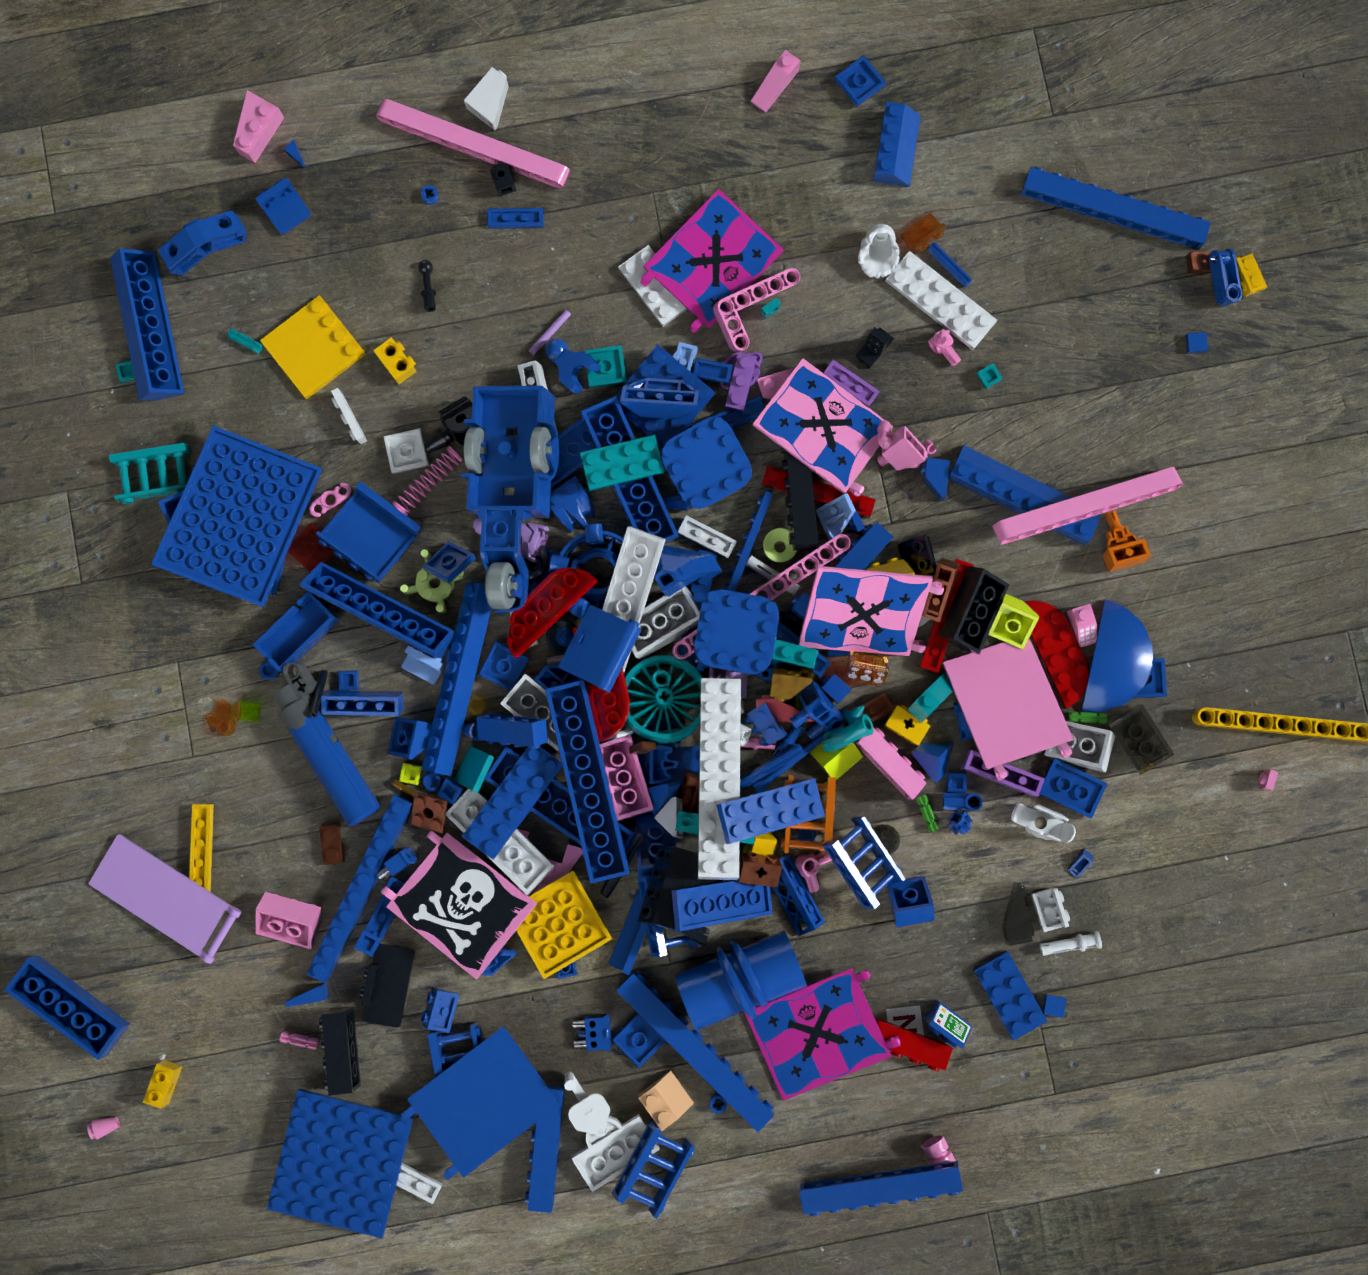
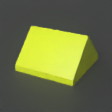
[809,741,863,780]

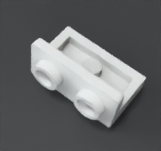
[1031,887,1070,932]

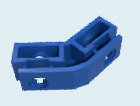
[158,210,247,276]

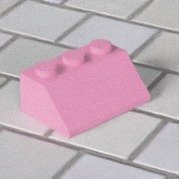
[256,892,321,949]

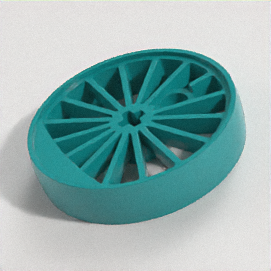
[625,655,703,744]

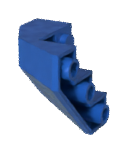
[654,545,722,597]

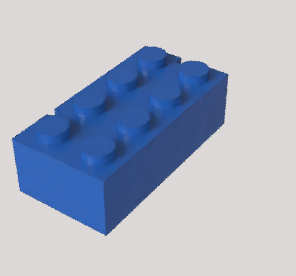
[253,591,340,673]

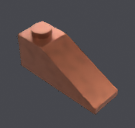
[922,558,960,622]

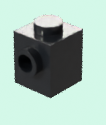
[490,164,516,197]

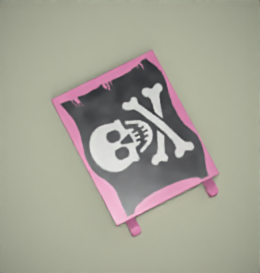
[381,831,537,980]

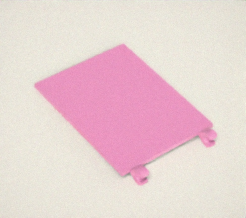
[942,638,1074,780]

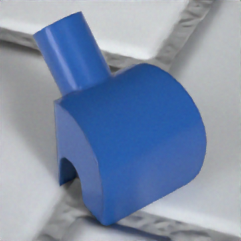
[462,722,482,741]

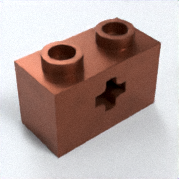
[738,852,782,887]

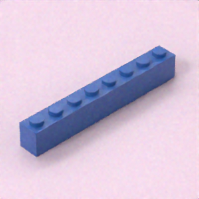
[799,1160,963,1216]

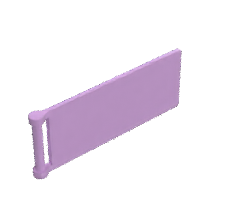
[89,834,242,964]

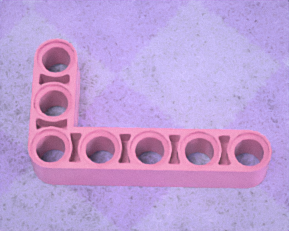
[713,268,801,352]

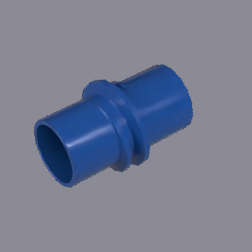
[674,930,807,1031]

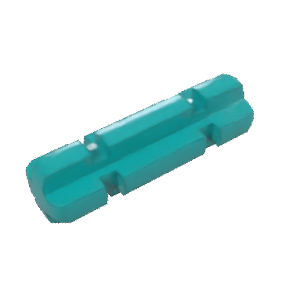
[227,328,263,354]

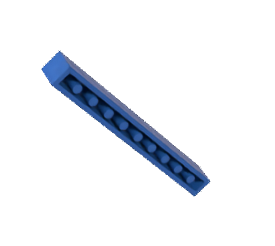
[1020,167,1211,250]
[421,582,491,776]
[307,795,413,983]
[616,972,774,1132]

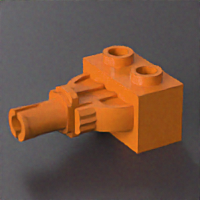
[1102,510,1151,573]

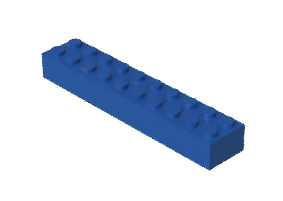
[545,680,630,884]

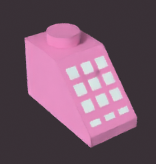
[1067,604,1097,648]

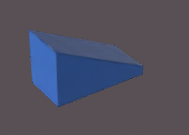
[284,139,306,168]
[1068,849,1094,878]

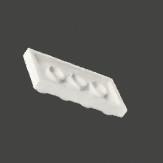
[618,245,687,327]

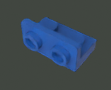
[421,986,460,1033]

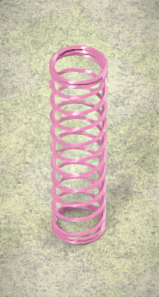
[392,446,463,516]

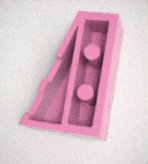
[233,90,284,163]

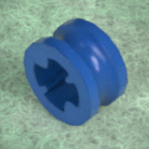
[421,185,439,205]
[709,1094,727,1114]

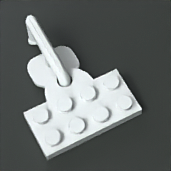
[564,1071,660,1192]

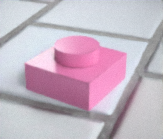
[1258,769,1278,790]

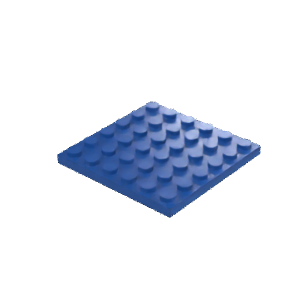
[267,1089,414,1238]

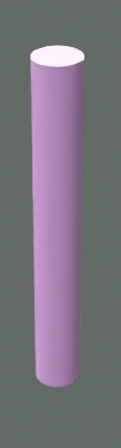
[528,310,571,356]

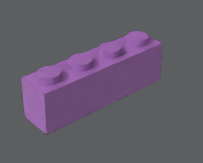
[960,750,1044,797]

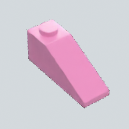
[751,50,800,113]

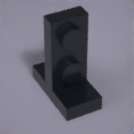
[855,327,894,368]

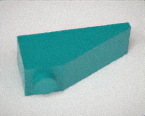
[908,672,953,723]

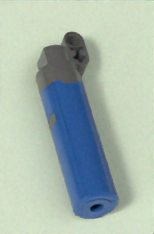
[273,662,381,826]

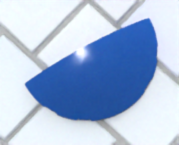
[1082,600,1153,713]

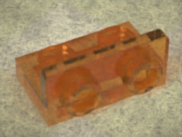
[901,212,946,254]

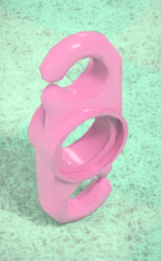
[309,483,352,517]

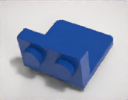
[255,178,311,235]

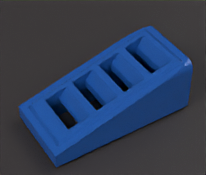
[285,983,329,1007]

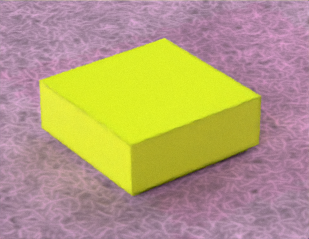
[399,763,422,785]

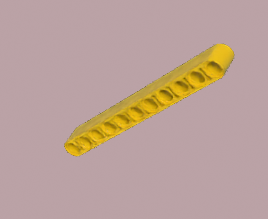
[1192,707,1368,743]

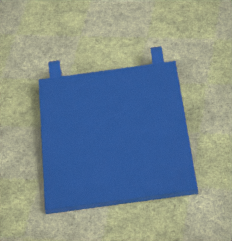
[401,1026,560,1180]

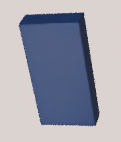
[693,358,733,384]

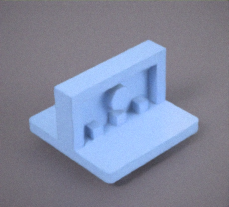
[401,645,450,685]

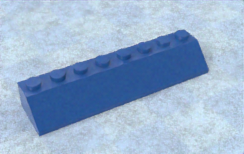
[110,248,184,401]
[948,445,1100,546]
[299,562,454,658]

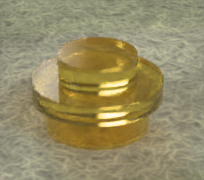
[467,696,486,715]

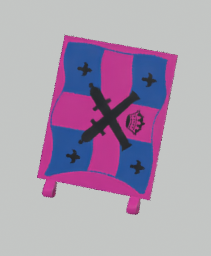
[640,189,784,333]
[745,968,900,1101]

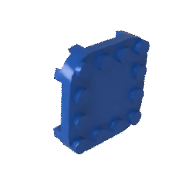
[661,417,752,509]
[694,590,779,675]

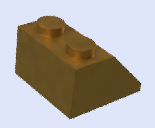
[770,667,813,701]

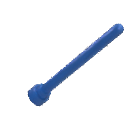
[751,731,825,793]

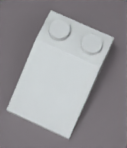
[1044,721,1115,773]

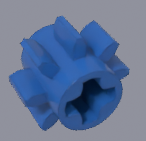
[947,810,973,835]

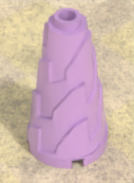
[473,518,549,563]

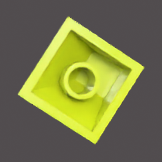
[988,594,1039,649]

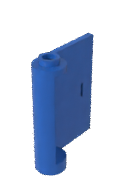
[558,605,642,693]

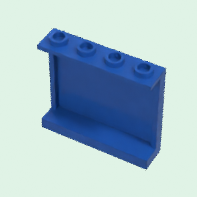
[316,481,422,584]

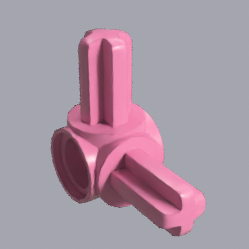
[928,329,961,366]
[795,852,832,893]

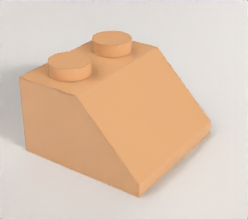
[638,1070,694,1131]

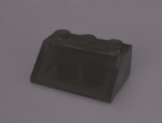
[1109,704,1175,775]

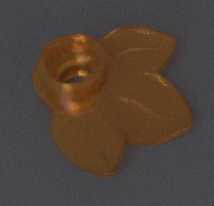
[206,699,241,736]

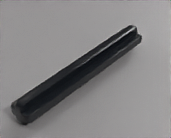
[600,832,645,898]

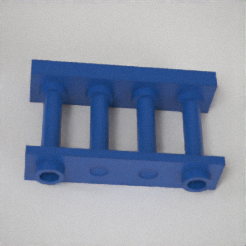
[822,816,905,909]
[637,876,701,957]
[427,1022,482,1077]
[612,1121,695,1219]

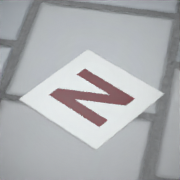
[886,1005,924,1035]

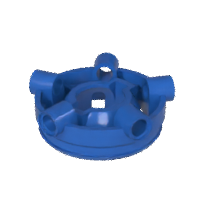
[549,524,624,619]

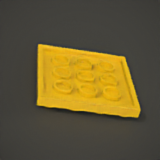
[260,295,366,399]
[516,870,612,979]

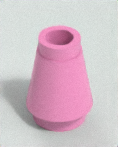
[87,1116,120,1140]

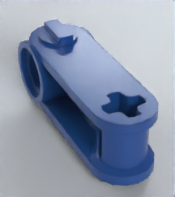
[1209,248,1243,307]

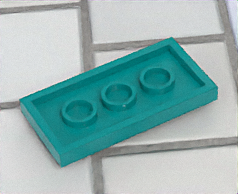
[580,435,664,491]

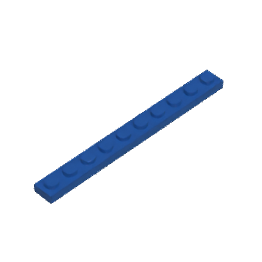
[694,491,773,673]

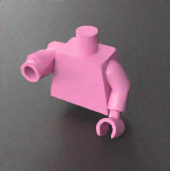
[877,421,936,470]

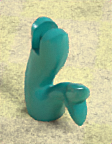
[823,705,874,752]

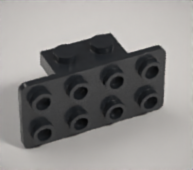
[360,943,415,1028]

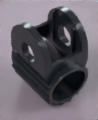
[439,396,472,446]

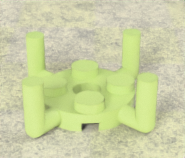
[400,549,467,614]

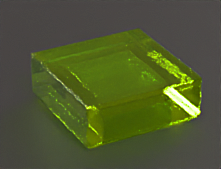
[238,701,261,723]

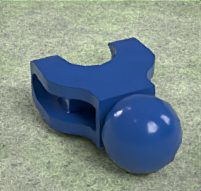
[545,338,601,394]

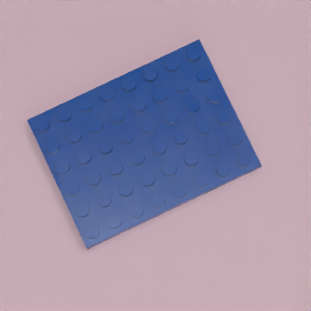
[151,426,322,608]

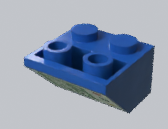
[924,1000,972,1049]

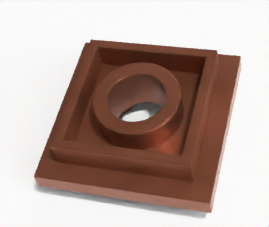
[411,792,448,833]

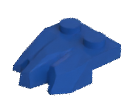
[550,476,595,533]
[637,745,680,784]

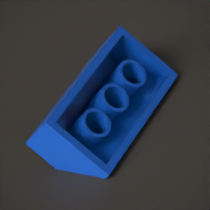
[873,101,921,187]

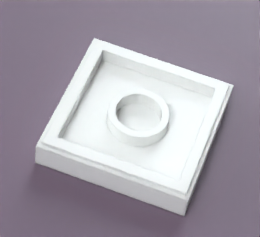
[384,428,429,474]

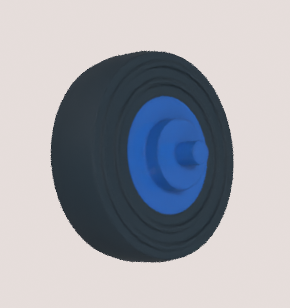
[546,620,577,655]

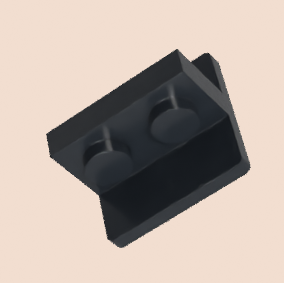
[898,534,937,576]

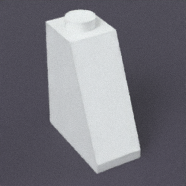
[464,67,509,130]

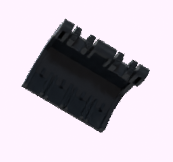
[638,845,723,945]

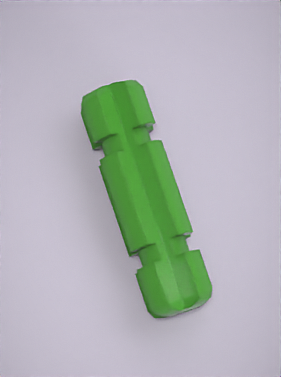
[1068,711,1107,724]
[916,794,939,832]

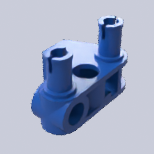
[789,680,845,740]

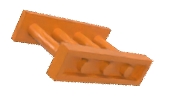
[781,775,836,857]

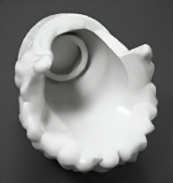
[858,224,899,279]

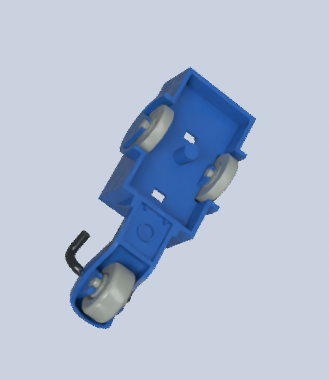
[461,386,559,612]

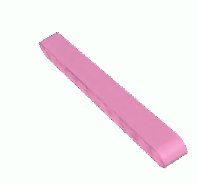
[376,99,570,189]
[992,467,1183,545]
[672,534,850,659]

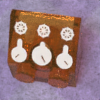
[845,651,889,686]

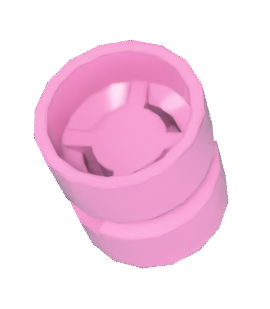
[921,1135,956,1165]

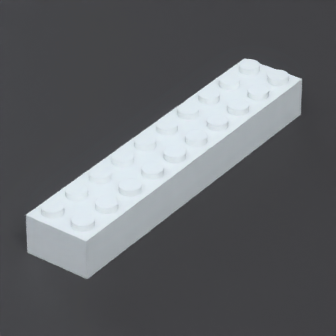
[698,678,741,880]

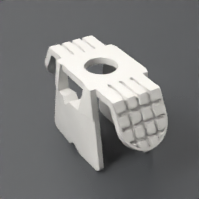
[1011,803,1076,843]

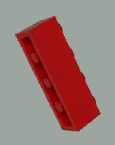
[875,1018,953,1072]

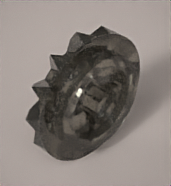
[873,824,900,855]

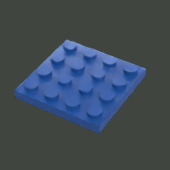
[615,344,716,448]

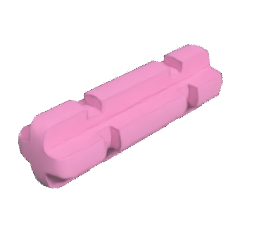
[280,1031,319,1050]

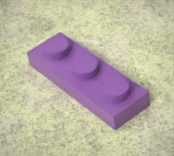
[725,352,757,412]
[823,360,880,408]

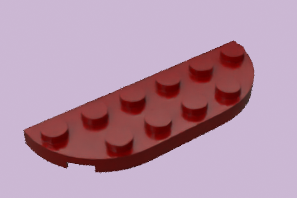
[507,568,598,658]
[1024,600,1089,709]
[573,627,630,742]

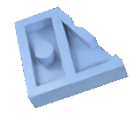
[815,493,856,541]

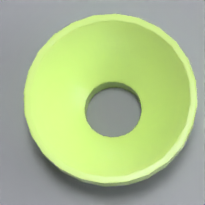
[763,528,797,563]

